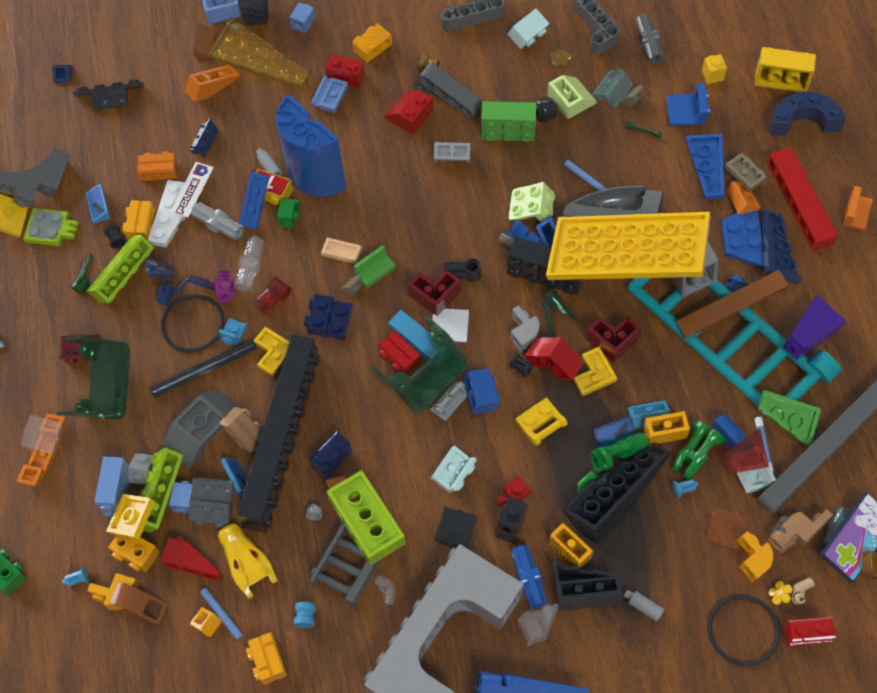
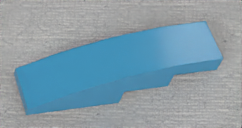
[388,310,460,376]

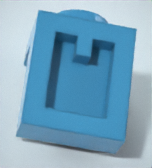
[218,318,247,346]

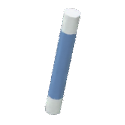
[754,417,774,473]

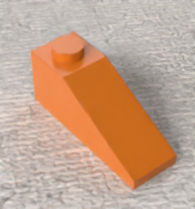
[185,65,240,102]

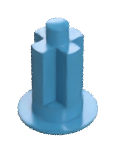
[672,479,698,498]
[62,566,89,587]

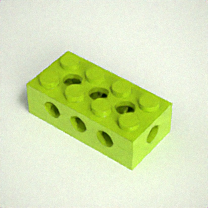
[326,470,406,566]

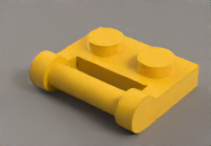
[515,397,568,446]

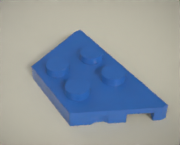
[721,210,764,270]

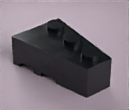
[553,562,623,611]

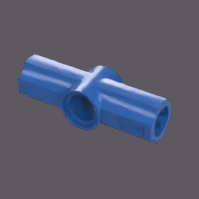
[512,545,547,610]

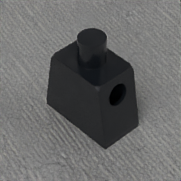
[495,497,528,544]

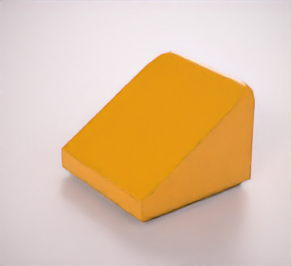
[189,607,222,637]

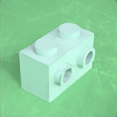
[507,9,550,49]

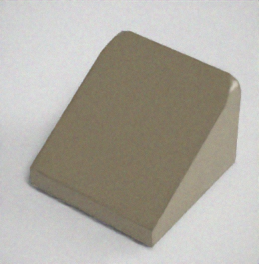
[621,85,643,108]
[341,274,363,297]

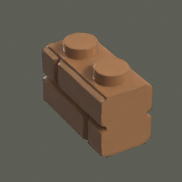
[220,407,263,453]

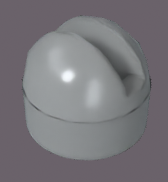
[306,503,322,520]

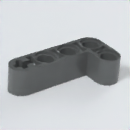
[441,0,505,31]
[573,0,620,55]
[414,63,482,119]

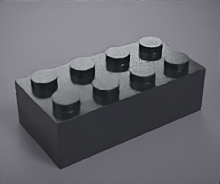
[507,237,584,295]

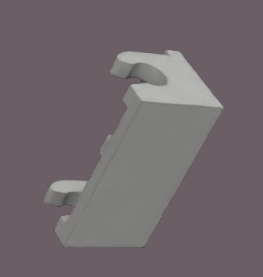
[434,142,471,163]

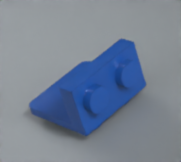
[666,83,710,126]

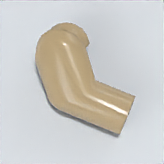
[791,577,815,605]

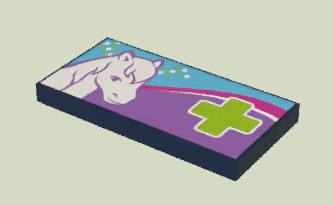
[820,492,877,582]

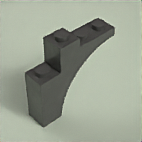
[0,147,71,208]

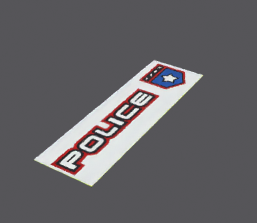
[170,162,214,217]

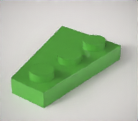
[758,390,821,447]

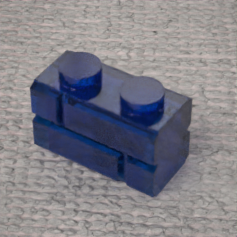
[309,432,353,479]

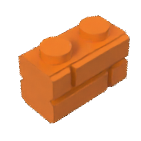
[138,151,177,181]

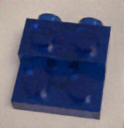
[304,294,353,340]

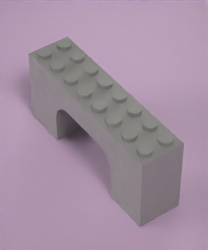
[364,544,524,693]

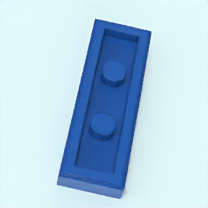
[239,172,270,230]

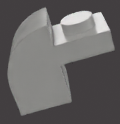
[510,305,539,353]

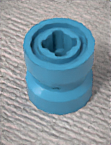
[294,602,316,628]

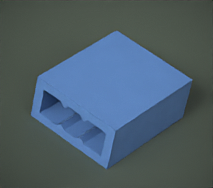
[94,456,130,519]

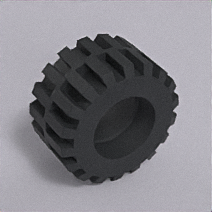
[240,0,269,25]

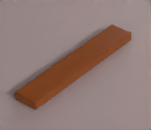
[676,270,789,339]

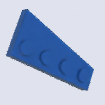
[686,134,724,200]

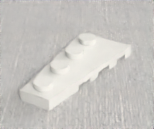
[148,180,203,247]

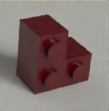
[408,270,461,316]
[586,316,642,363]

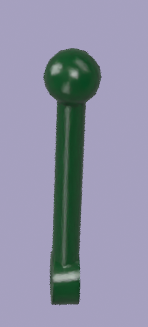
[626,122,662,138]

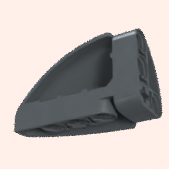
[562,185,664,217]

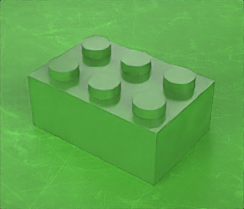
[482,101,536,142]

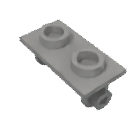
[430,381,467,421]

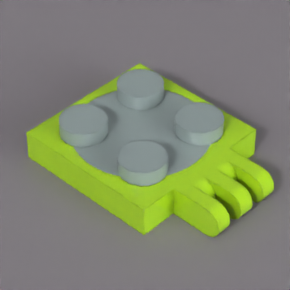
[23,208,79,246]

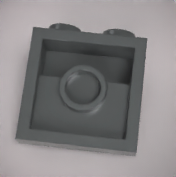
[188,477,234,527]

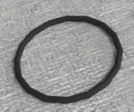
[161,294,225,352]
[708,595,781,666]

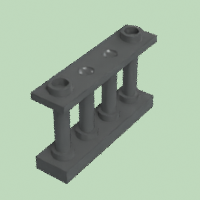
[309,520,383,608]

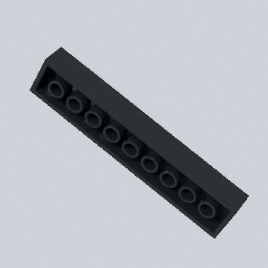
[237,334,320,533]

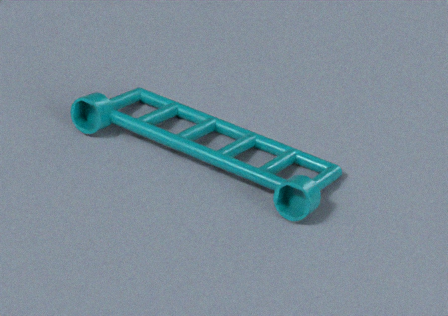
[628,278,842,407]

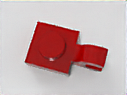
[496,476,532,508]

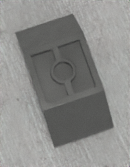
[162,389,241,469]

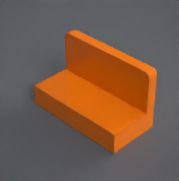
[843,186,873,231]

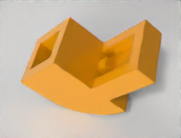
[737,531,773,583]
[87,573,140,611]

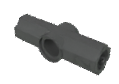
[635,13,664,64]

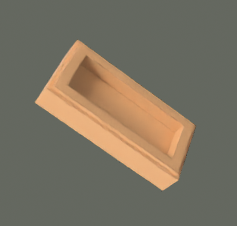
[321,237,362,264]

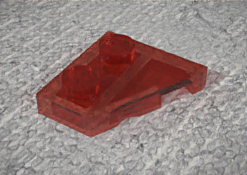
[723,429,769,475]

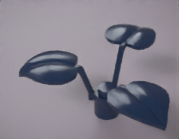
[144,258,215,305]

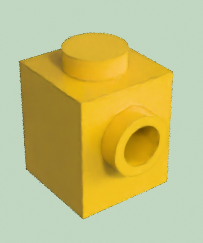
[702,54,727,84]

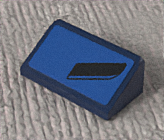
[592,416,636,448]

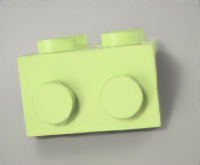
[509,182,555,223]

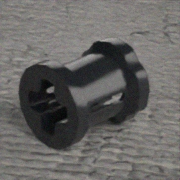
[103,224,126,249]
[509,353,534,378]

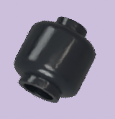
[534,97,558,123]

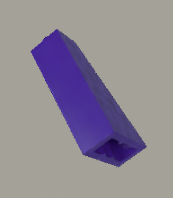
[783,295,846,360]

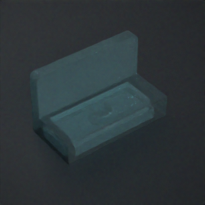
[592,68,633,108]

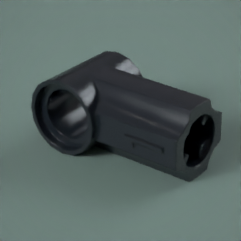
[444,258,482,282]

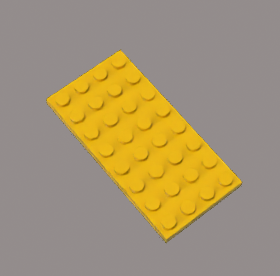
[546,212,711,280]

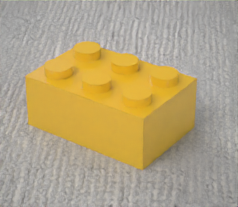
[754,47,816,92]

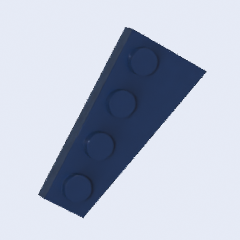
[762,209,801,284]

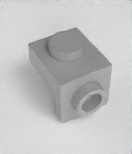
[128,453,153,485]

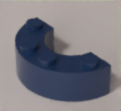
[769,92,845,136]

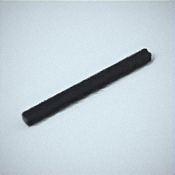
[150,340,257,397]

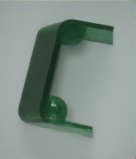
[372,315,468,413]
[57,336,130,420]

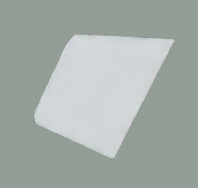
[498,233,514,247]

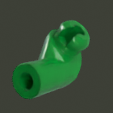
[577,471,597,494]

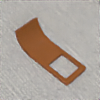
[109,582,168,625]

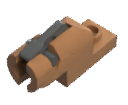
[768,509,833,553]

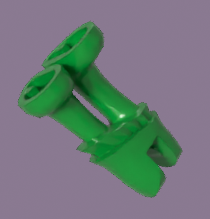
[672,420,726,480]
[590,433,649,473]

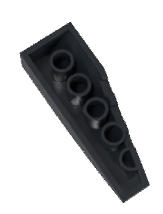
[563,443,670,544]

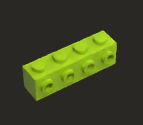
[87,235,154,303]
[139,448,183,533]

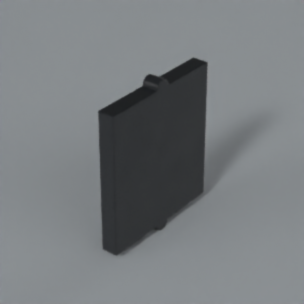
[435,507,477,548]

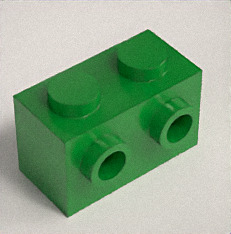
[0,549,27,596]

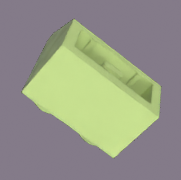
[547,75,597,119]

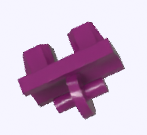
[214,270,235,304]

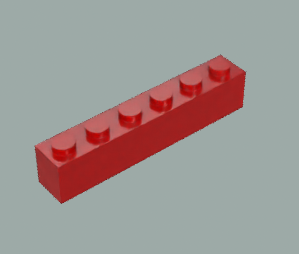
[767,147,838,252]

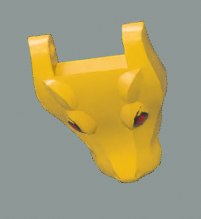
[218,523,279,599]

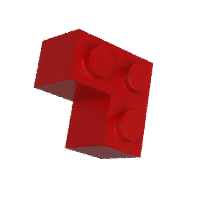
[525,337,583,380]

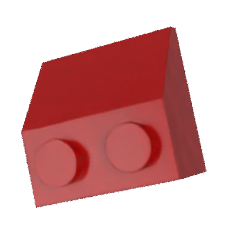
[384,90,433,134]

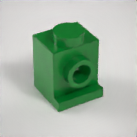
[277,198,301,229]

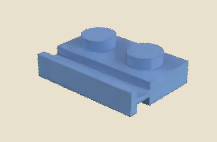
[311,76,348,113]

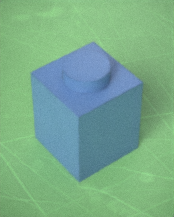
[289,3,316,33]
[169,481,192,514]

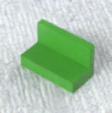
[354,245,396,289]

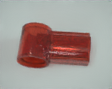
[254,277,292,314]

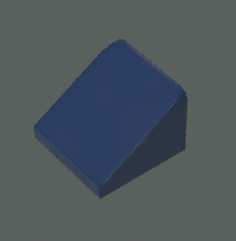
[52,65,73,83]

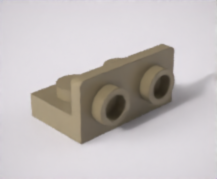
[725,153,767,192]

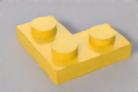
[253,327,289,377]
[573,347,617,397]

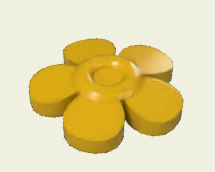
[769,581,793,605]

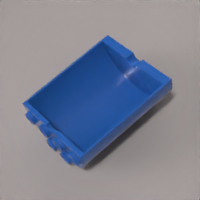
[276,94,346,197]

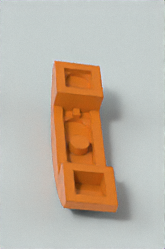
[16,413,66,487]

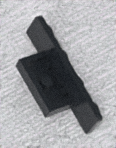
[73,80,145,111]

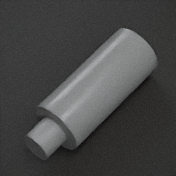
[256,148,282,176]
[624,589,665,622]

